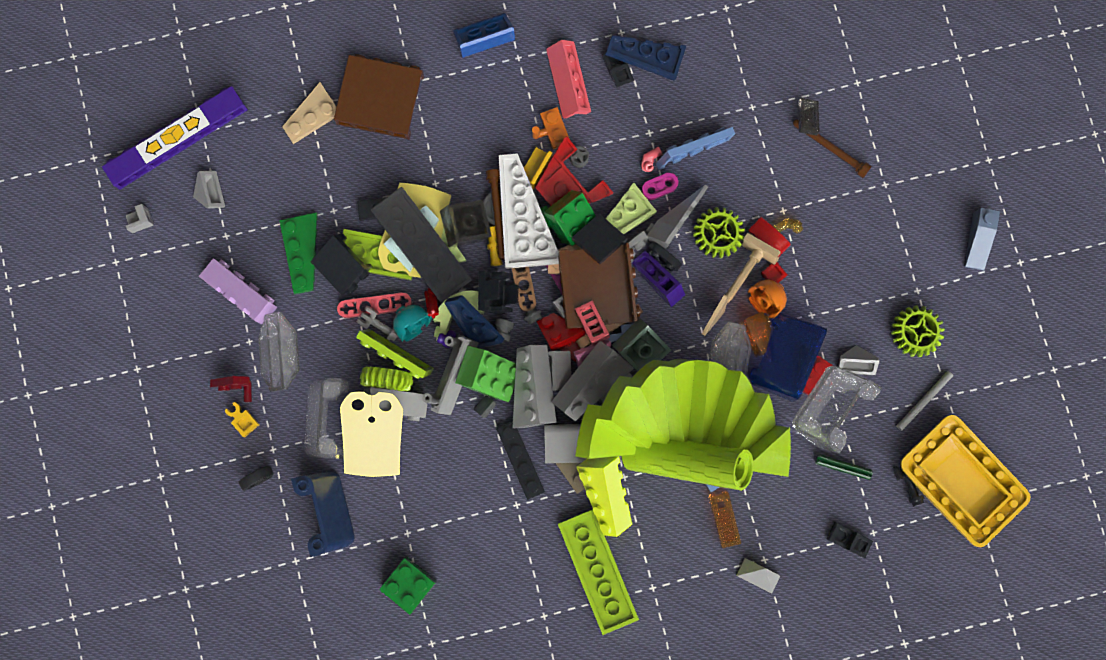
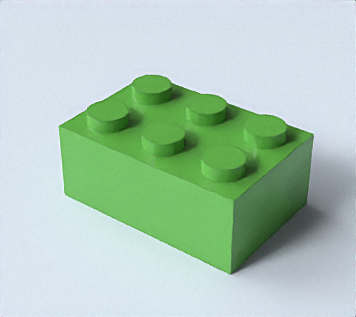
[455,346,516,402]

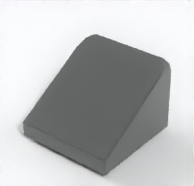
[474,396,496,418]

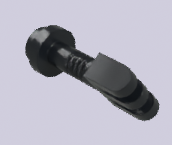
[893,465,924,507]

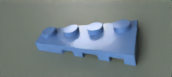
[656,127,735,170]

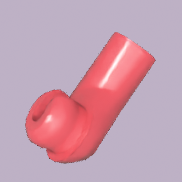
[641,147,662,172]

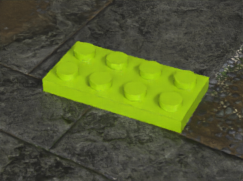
[343,229,413,281]
[356,329,434,379]

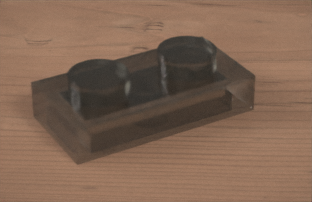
[798,98,820,136]

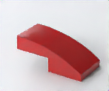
[748,217,791,257]

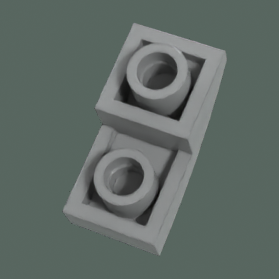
[629,231,648,263]

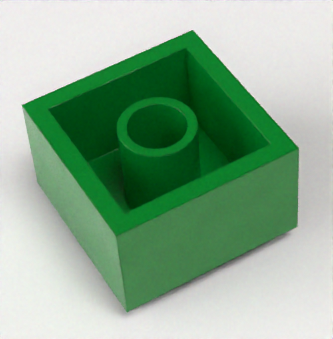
[543,190,596,246]
[379,557,437,615]

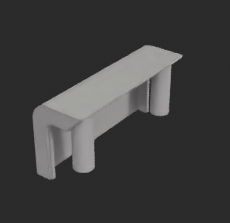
[423,334,479,415]
[544,423,623,463]

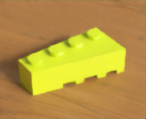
[576,456,632,537]

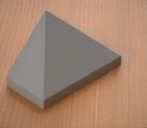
[193,171,225,208]
[837,345,880,375]
[736,558,780,594]

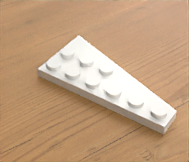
[499,154,559,269]

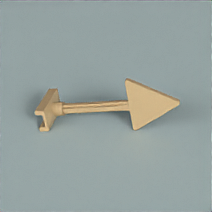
[702,233,781,336]

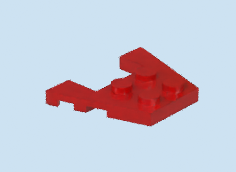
[534,136,613,206]

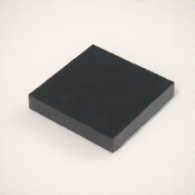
[572,214,627,264]

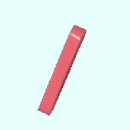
[337,293,412,318]

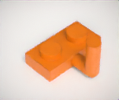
[532,107,569,149]

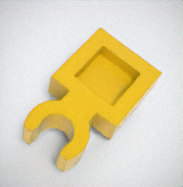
[225,402,260,437]

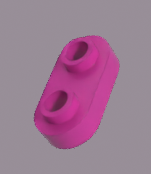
[642,173,678,200]

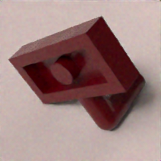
[210,376,252,402]

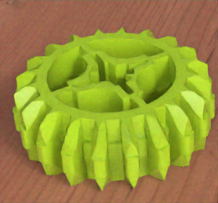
[693,207,745,258]
[891,305,945,357]
[360,367,413,392]

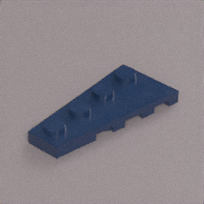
[605,35,686,81]

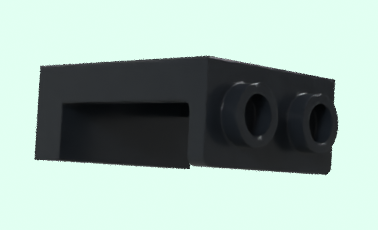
[311,233,373,295]

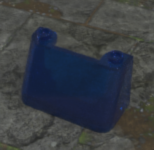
[749,313,827,402]

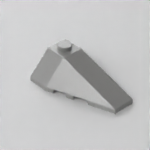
[645,185,708,249]

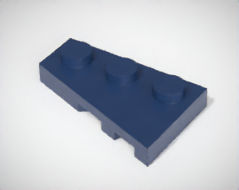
[444,295,505,348]

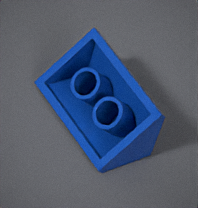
[453,13,515,58]

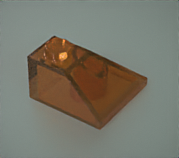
[739,312,772,358]

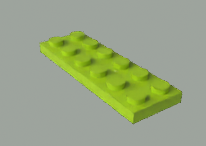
[558,509,639,635]

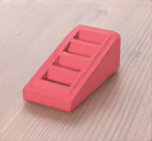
[575,301,610,346]

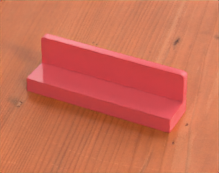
[546,40,591,119]

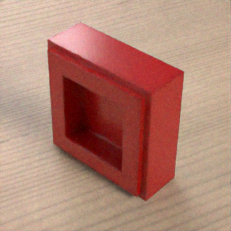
[760,262,788,283]

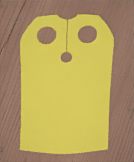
[378,182,451,278]
[340,392,403,477]

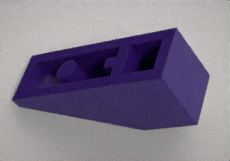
[631,251,685,307]

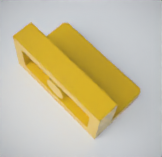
[524,147,553,189]

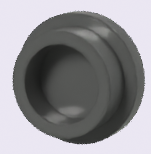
[524,309,542,325]

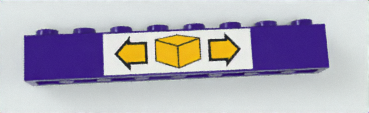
[102,86,248,190]

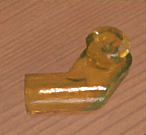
[773,218,803,233]

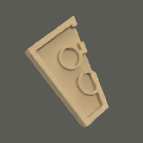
[282,82,336,144]

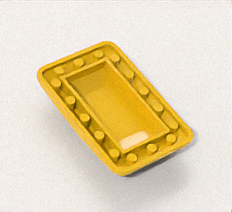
[900,415,1031,547]

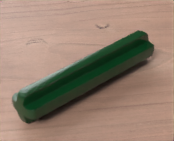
[815,454,873,480]

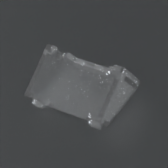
[792,366,882,453]
[304,378,349,459]

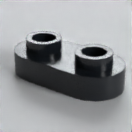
[648,241,682,272]

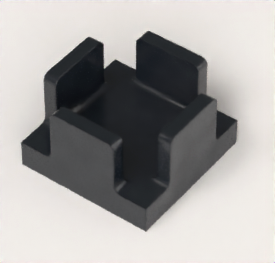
[478,271,519,315]

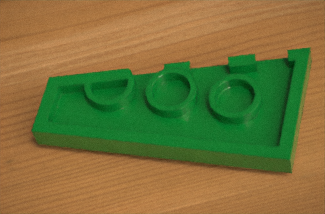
[280,213,318,295]

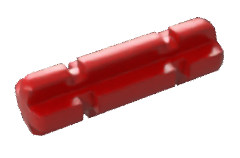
[424,288,439,318]

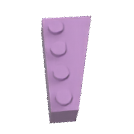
[199,258,277,325]

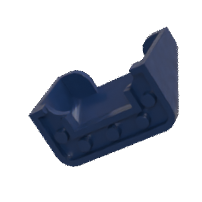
[291,471,355,557]

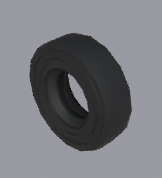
[239,466,274,491]

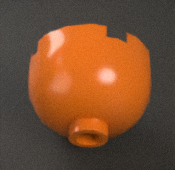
[748,279,787,318]

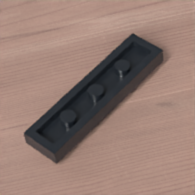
[496,421,545,500]

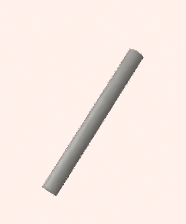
[896,371,953,431]

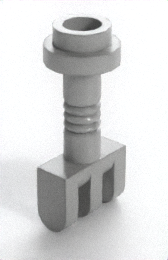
[356,306,397,341]

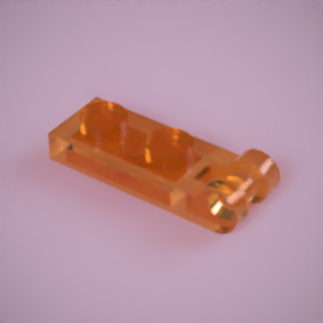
[708,490,741,548]

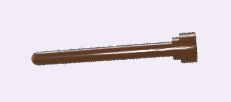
[793,119,872,178]
[486,169,505,260]

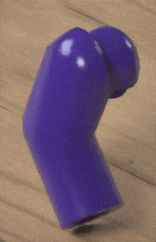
[437,330,456,348]

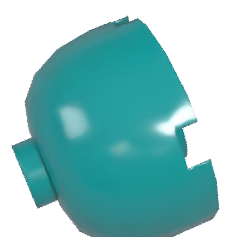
[393,305,432,342]

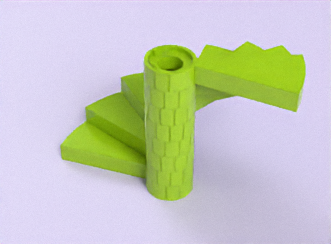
[575,359,791,491]

